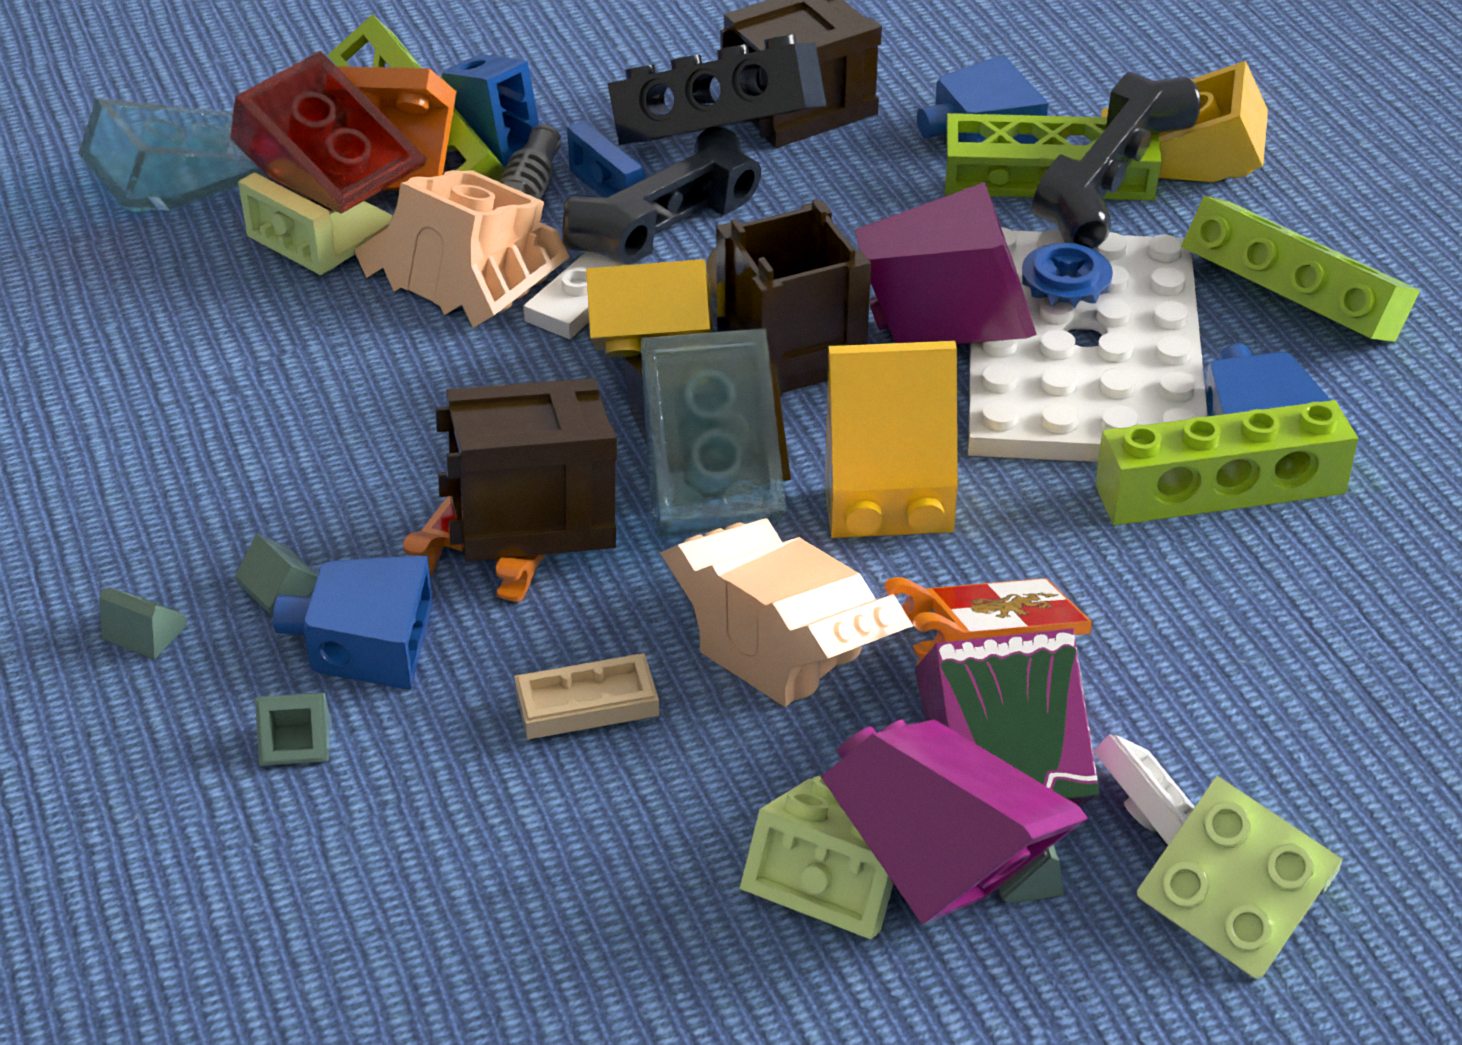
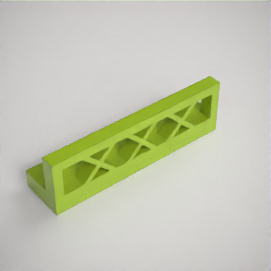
[327,14,505,181]
[945,113,1161,201]

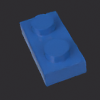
[567,120,646,197]

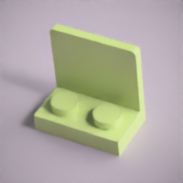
[238,172,393,275]
[739,776,894,939]
[1137,776,1342,979]

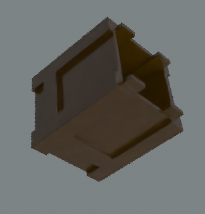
[720,0,882,148]
[716,199,871,397]
[435,378,617,562]

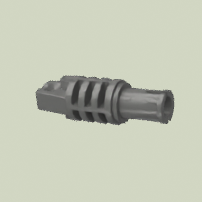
[499,124,562,201]

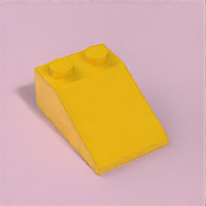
[1101,61,1268,182]
[586,259,713,357]
[825,341,958,538]

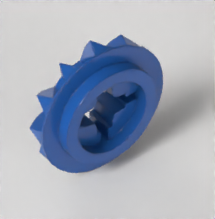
[1022,243,1113,308]

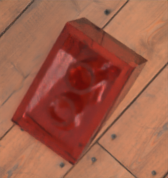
[230,51,427,214]

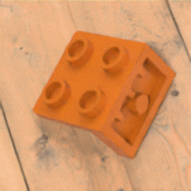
[330,66,456,191]

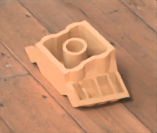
[354,170,570,328]
[660,518,913,707]

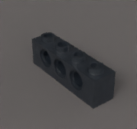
[607,34,826,145]

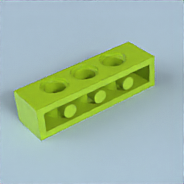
[1181,196,1420,342]
[1095,400,1358,526]

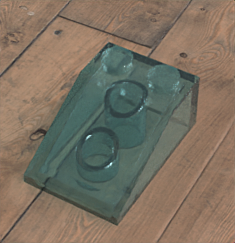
[78,98,270,212]
[641,329,787,537]

